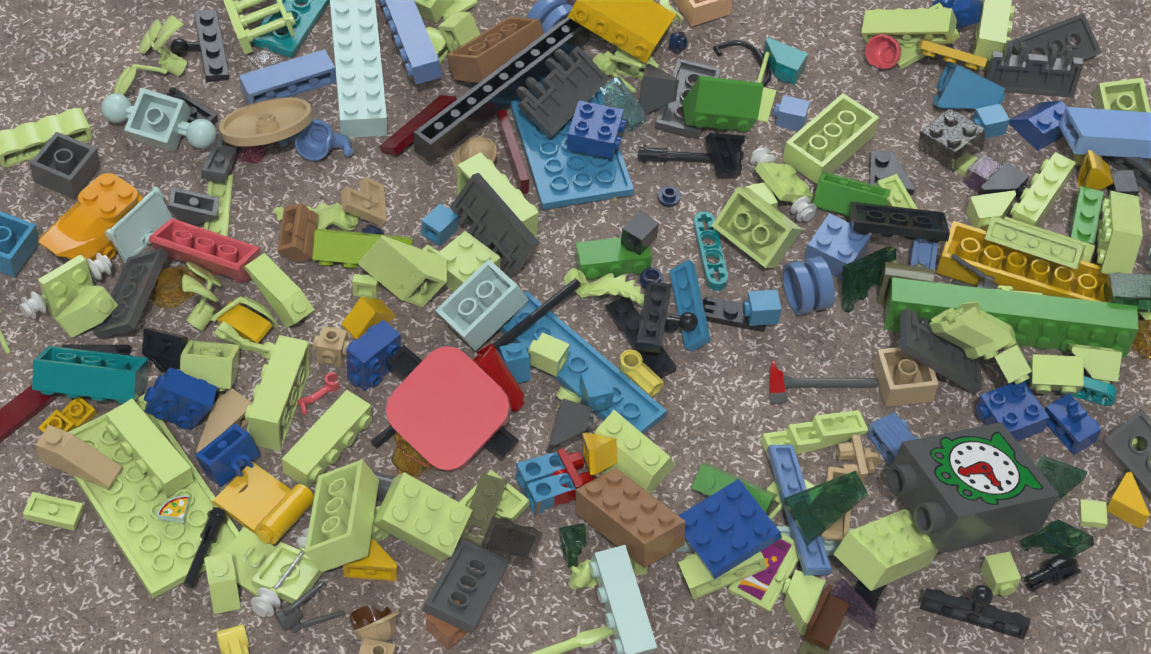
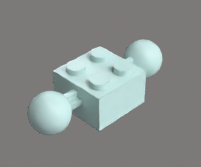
[101,88,217,152]

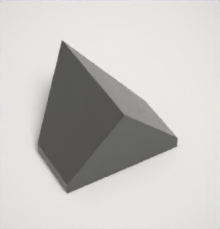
[638,64,679,117]
[168,187,219,226]

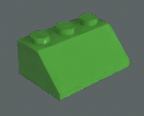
[682,76,763,132]

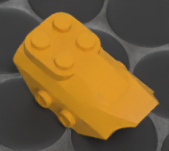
[37,173,143,261]

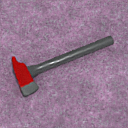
[769,360,878,404]

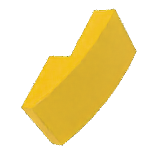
[216,301,273,343]
[38,397,98,433]

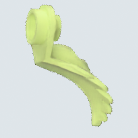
[274,203,359,231]
[564,268,644,307]

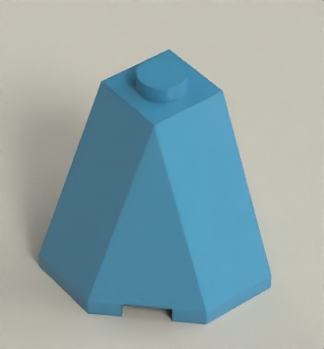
[932,61,1005,109]

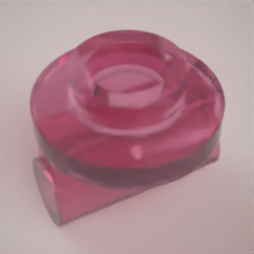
[237,145,265,164]

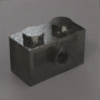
[482,516,543,571]

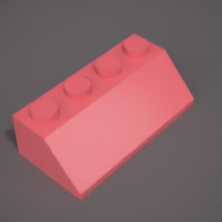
[149,218,260,282]

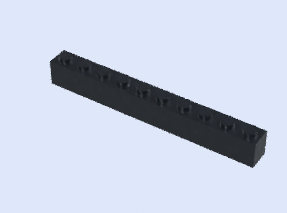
[414,16,589,163]

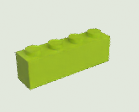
[312,229,414,268]

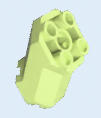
[929,301,1017,360]

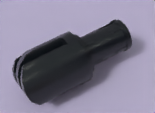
[1024,549,1081,592]

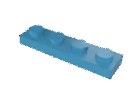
[669,260,711,352]

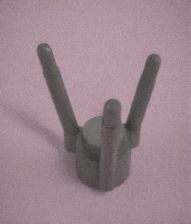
[951,254,999,289]
[274,581,345,633]

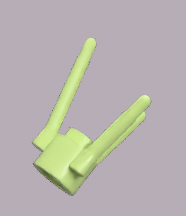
[593,51,642,93]

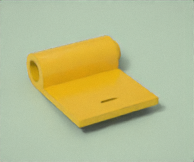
[212,461,314,544]

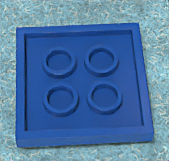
[678,479,782,580]

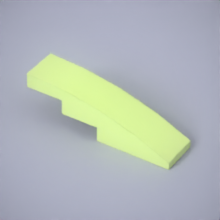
[760,410,868,459]

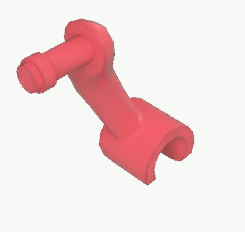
[297,372,340,415]

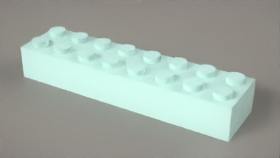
[330,0,387,138]

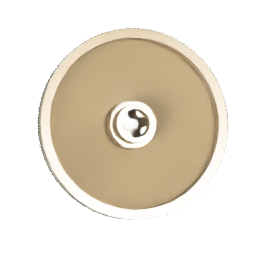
[219,97,313,146]

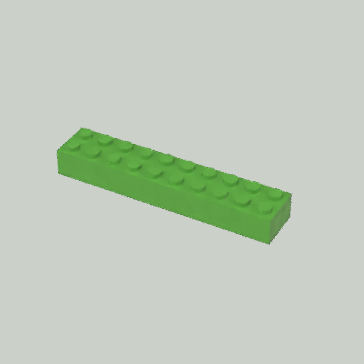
[884,277,1139,358]

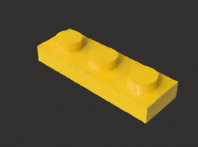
[917,39,987,70]

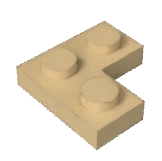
[341,177,387,226]

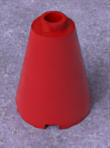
[473,343,525,413]

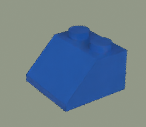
[1009,101,1068,151]

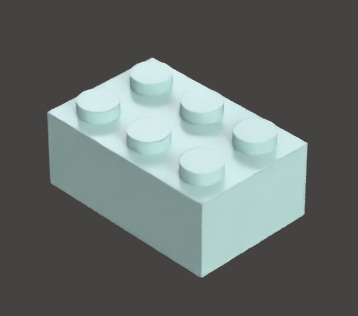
[435,259,529,351]

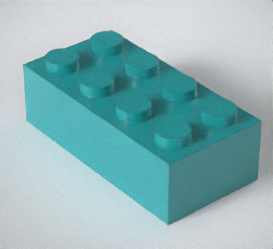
[32,346,148,404]

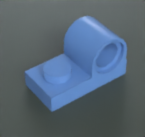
[909,238,938,270]

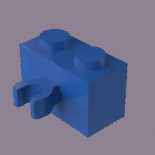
[932,0,982,29]
[1045,394,1102,455]
[195,424,260,487]

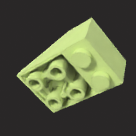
[358,235,447,307]

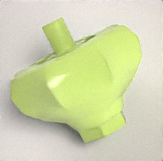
[569,560,597,590]

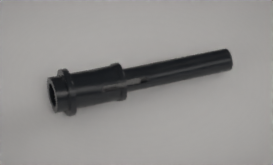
[638,145,712,163]
[183,507,228,588]

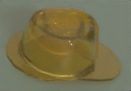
[149,266,204,309]
[391,432,432,477]

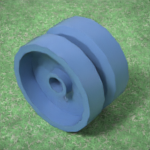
[526,0,573,33]
[782,256,835,315]

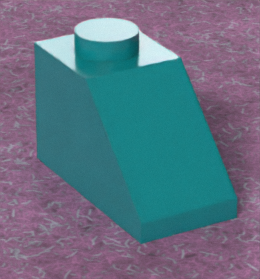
[763,37,808,85]

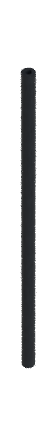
[371,278,581,449]

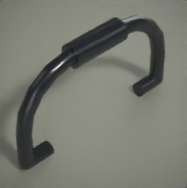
[713,40,771,87]

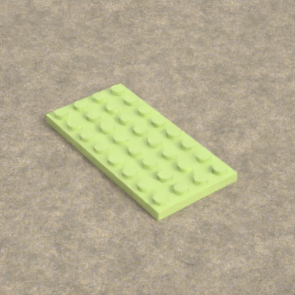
[69,394,239,599]

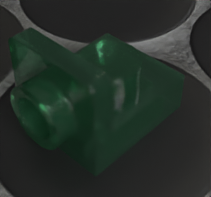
[559,523,586,568]

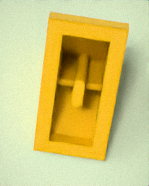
[1076,150,1114,190]
[342,297,396,340]
[582,433,618,475]
[1107,472,1150,528]
[343,539,397,581]

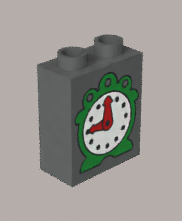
[886,422,1059,553]

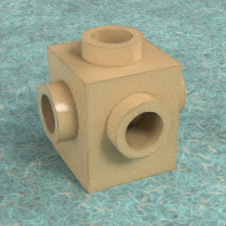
[313,326,351,367]

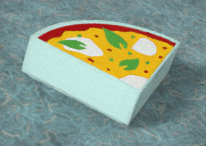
[157,496,190,523]

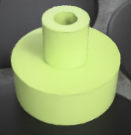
[556,386,582,408]

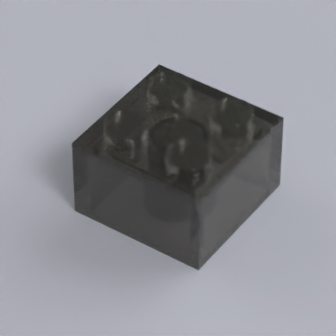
[919,108,986,172]

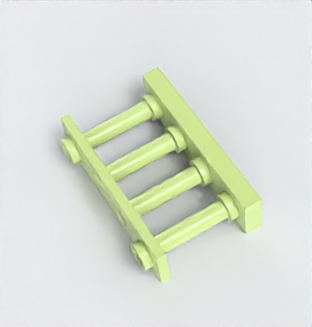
[223,0,296,54]
[985,216,1096,269]

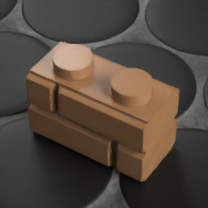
[277,204,319,262]

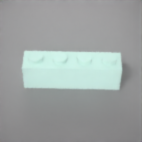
[589,545,657,654]

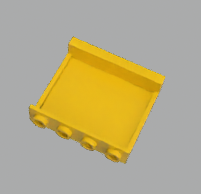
[568,0,676,63]

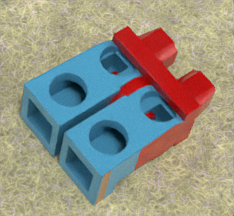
[515,448,594,516]

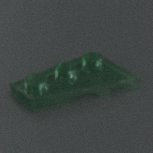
[842,246,897,313]
[784,470,867,546]

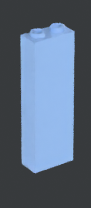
[1058,107,1151,159]

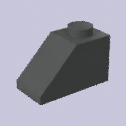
[546,398,594,453]

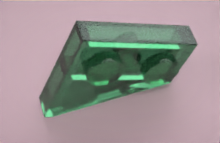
[1036,455,1088,504]
[1020,519,1094,556]

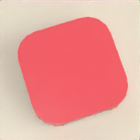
[386,346,511,472]

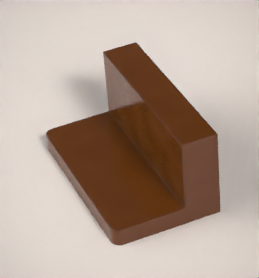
[803,583,850,651]

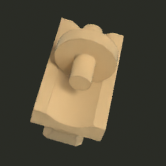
[837,435,881,487]

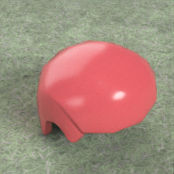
[865,34,902,70]

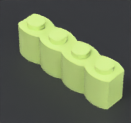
[0,108,92,168]

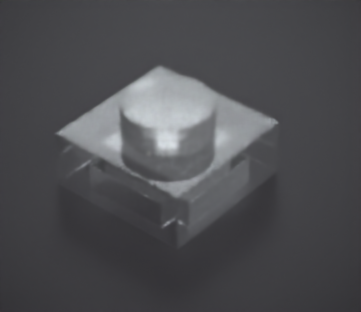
[248,47,281,70]

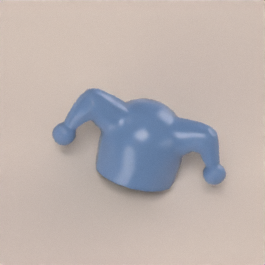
[278,119,353,161]

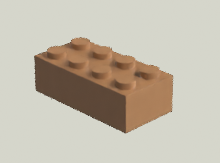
[446,17,544,83]
[576,468,685,568]

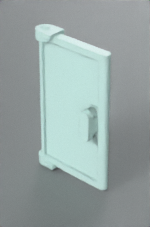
[105,186,173,263]

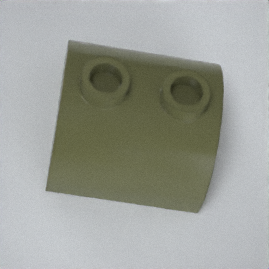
[877,260,934,304]

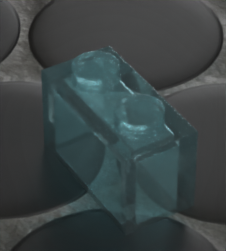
[599,76,647,133]

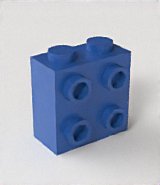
[567,100,627,159]
[346,320,401,391]
[144,368,217,430]
[975,381,1049,441]

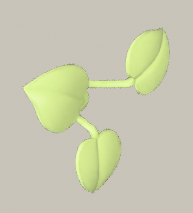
[114,15,187,95]
[182,261,278,331]

